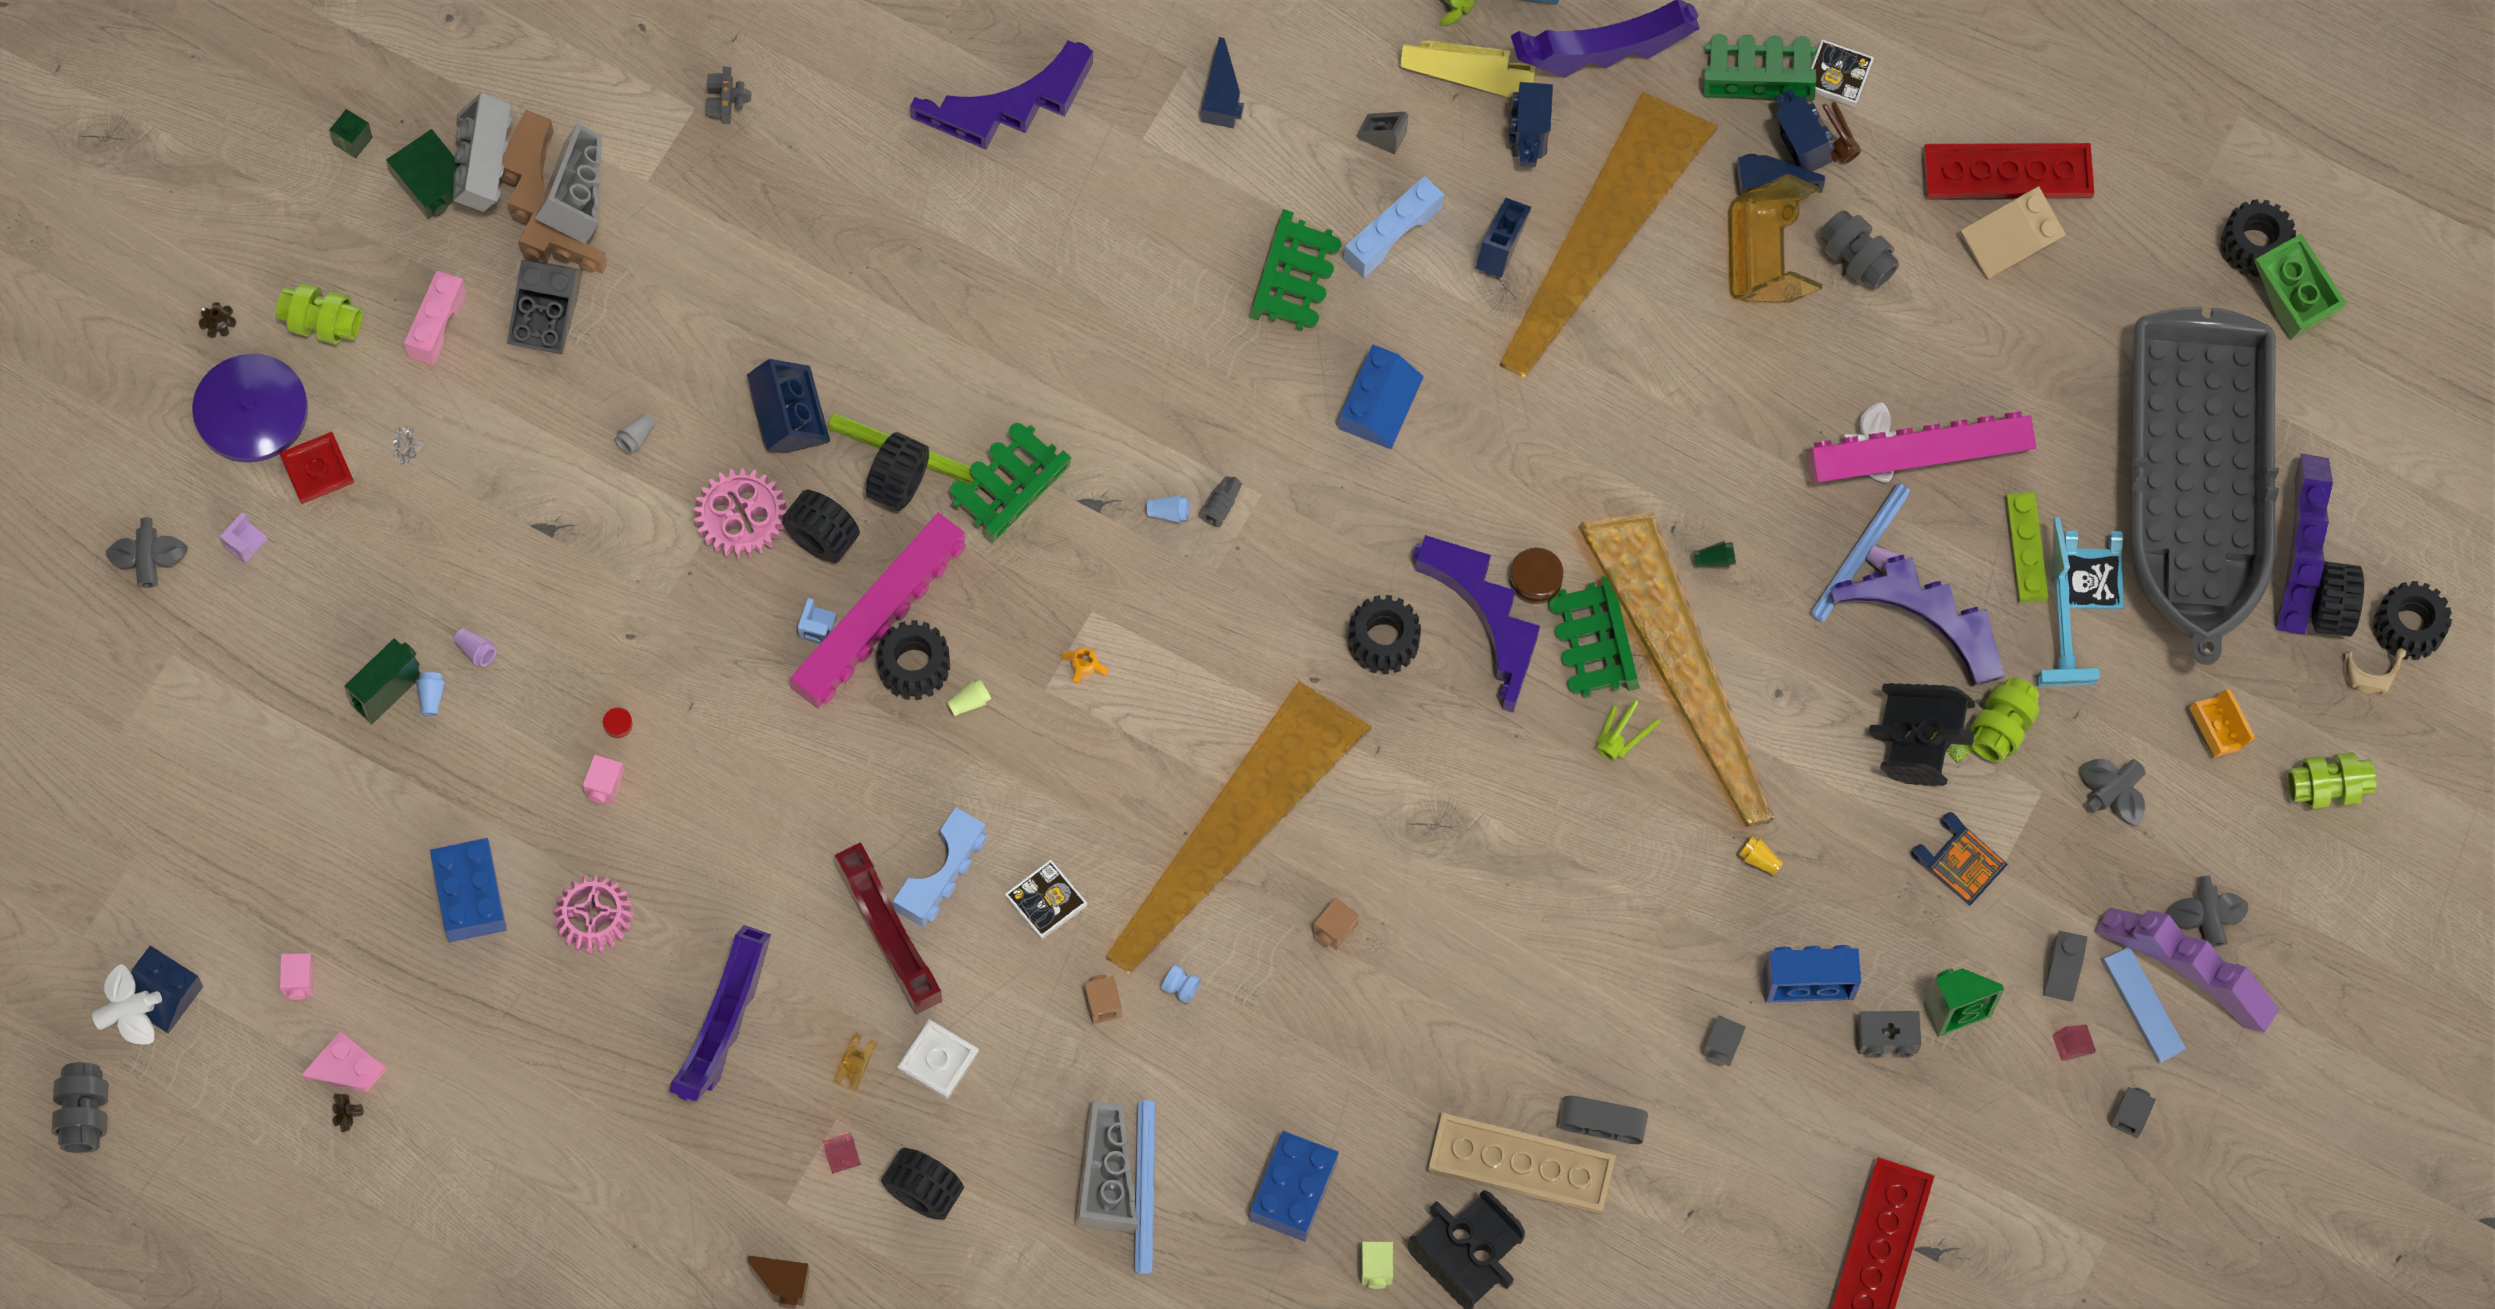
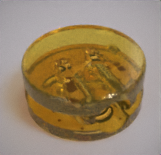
[834,1032,877,1092]

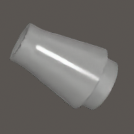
[614,413,655,454]

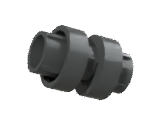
[1820,211,1899,288]
[51,1062,109,1153]

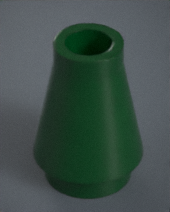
[1693,540,1736,568]

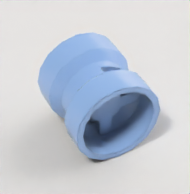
[1161,964,1201,1004]

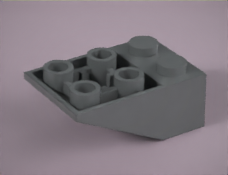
[507,259,583,354]

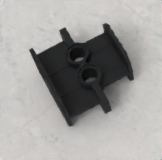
[1869,683,1975,786]
[1408,1190,1525,1309]

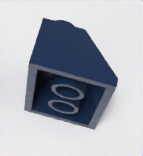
[747,359,830,453]

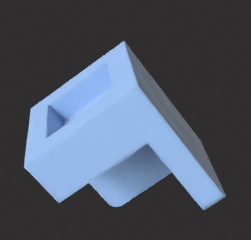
[798,598,836,644]

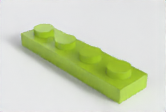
[2005,492,2049,603]

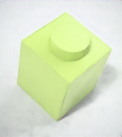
[1361,1241,1393,1289]

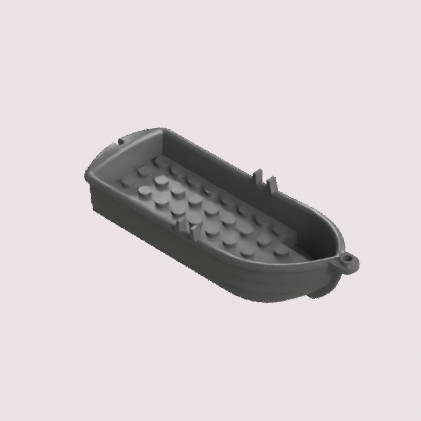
[2132,307,2279,665]

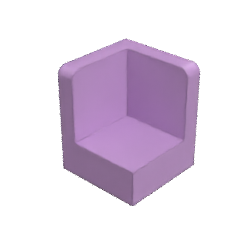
[220,512,267,564]

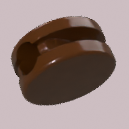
[1509,547,1564,604]

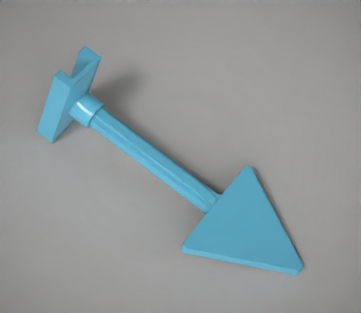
[2037,517,2100,687]

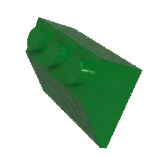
[1924,968,2005,1037]

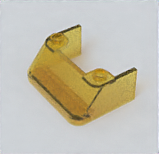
[1728,174,1822,303]

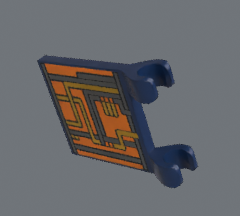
[1911,812,2008,906]

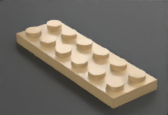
[1428,1113,1616,1214]

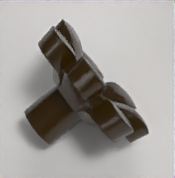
[199,302,237,338]
[332,1093,364,1132]

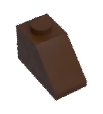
[748,1256,810,1309]

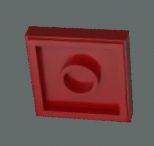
[279,432,354,505]

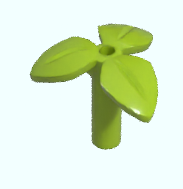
[1439,0,1476,26]

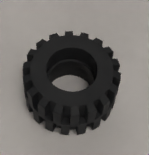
[2220,199,2296,277]
[866,432,929,511]
[782,489,860,563]
[2312,561,2364,637]
[2373,581,2452,660]
[1348,595,1421,675]
[877,620,950,700]
[881,1148,964,1220]

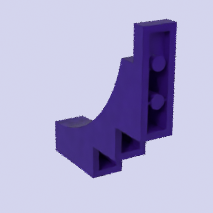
[1511,0,1700,78]
[910,40,1093,150]
[1412,535,1540,713]

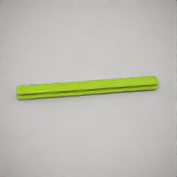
[828,413,982,488]

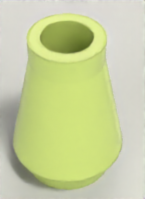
[947,679,992,716]

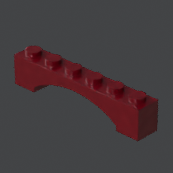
[835,842,942,1015]

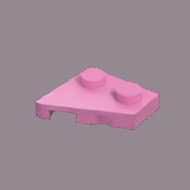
[302,1032,386,1092]

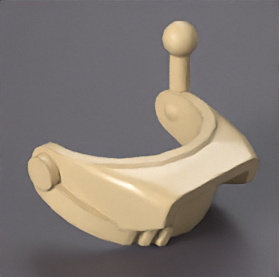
[2343,648,2406,694]

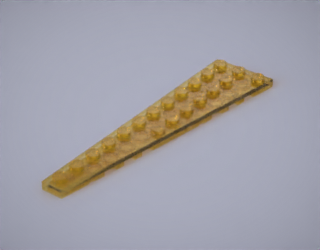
[1500,92,1718,378]
[1578,512,1775,827]
[1106,681,1371,974]

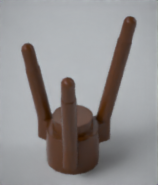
[1823,102,1861,164]

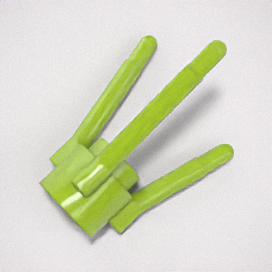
[1595,699,1661,761]

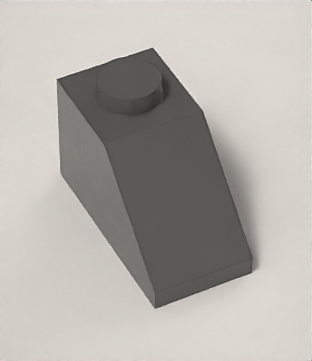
[2044,930,2088,1002]

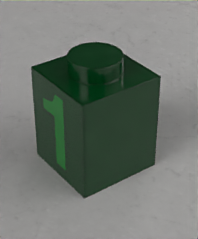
[329,109,373,158]

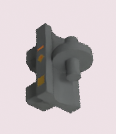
[706,66,752,124]

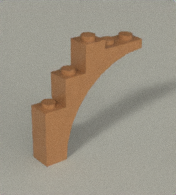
[501,110,607,274]

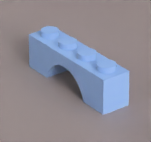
[1344,176,1444,279]
[893,807,988,928]

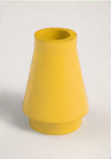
[1738,836,1784,876]

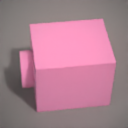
[582,755,625,804]
[280,953,315,1000]

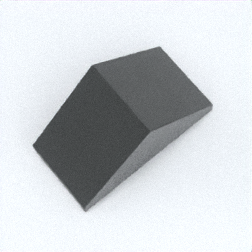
[1356,112,1409,155]

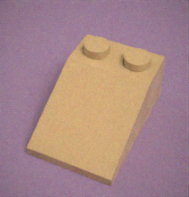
[1959,186,2066,280]

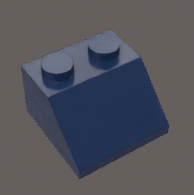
[131,945,203,1034]

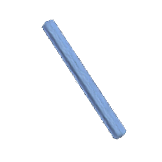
[1811,483,1910,622]
[1135,1100,1156,1274]

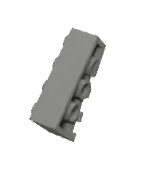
[453,93,512,212]
[535,123,602,244]
[1075,1101,1139,1234]

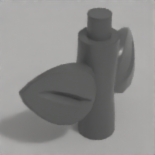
[106,517,188,588]
[2080,759,2146,826]
[2166,875,2248,947]

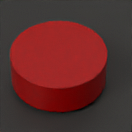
[603,707,633,738]

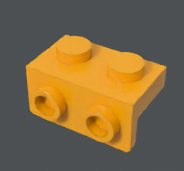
[2189,689,2255,757]

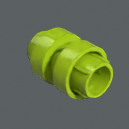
[276,283,363,345]
[1971,677,2040,762]
[2288,752,2376,810]

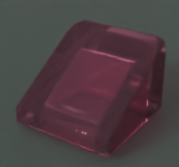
[2053,1025,2096,1061]
[822,1132,861,1174]

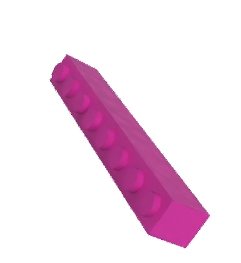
[1806,411,2036,483]
[790,512,966,709]

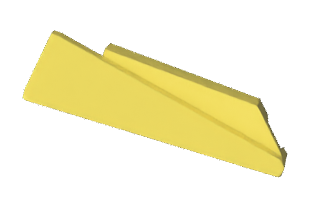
[1401,40,1536,98]

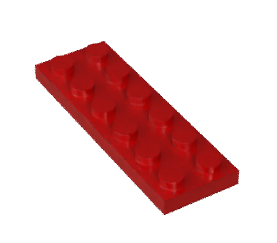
[1923,143,2095,199]
[1831,1157,1935,1309]

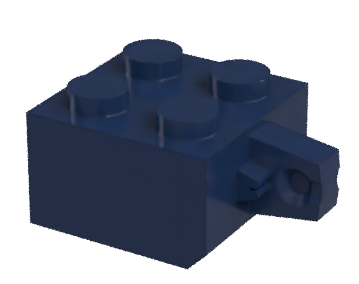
[1509,82,1553,167]
[1776,90,1834,171]

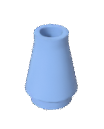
[1147,495,1190,523]
[416,672,445,716]

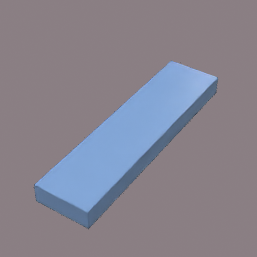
[2102,947,2186,1063]

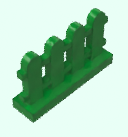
[1704,34,1816,100]
[1248,209,1342,331]
[950,423,1072,544]
[1549,574,1640,698]

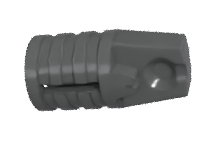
[1199,476,1242,527]

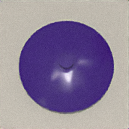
[192,354,308,463]

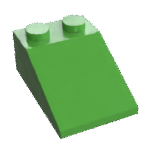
[2254,233,2347,340]

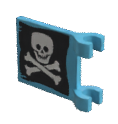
[2064,531,2123,609]

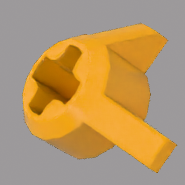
[1061,647,1108,684]

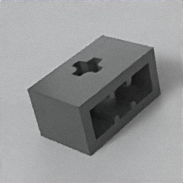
[1857,1011,1921,1058]

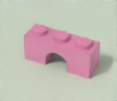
[404,271,467,366]

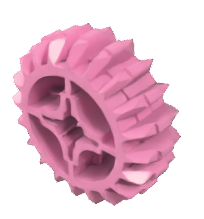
[553,874,633,954]

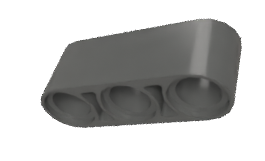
[1558,1096,1648,1144]

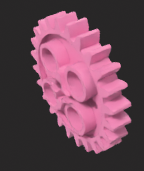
[694,468,787,559]

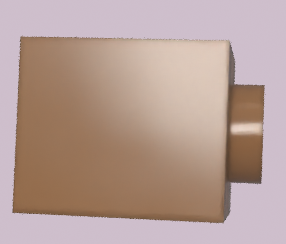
[1313,897,1359,950]
[1085,975,1122,1024]

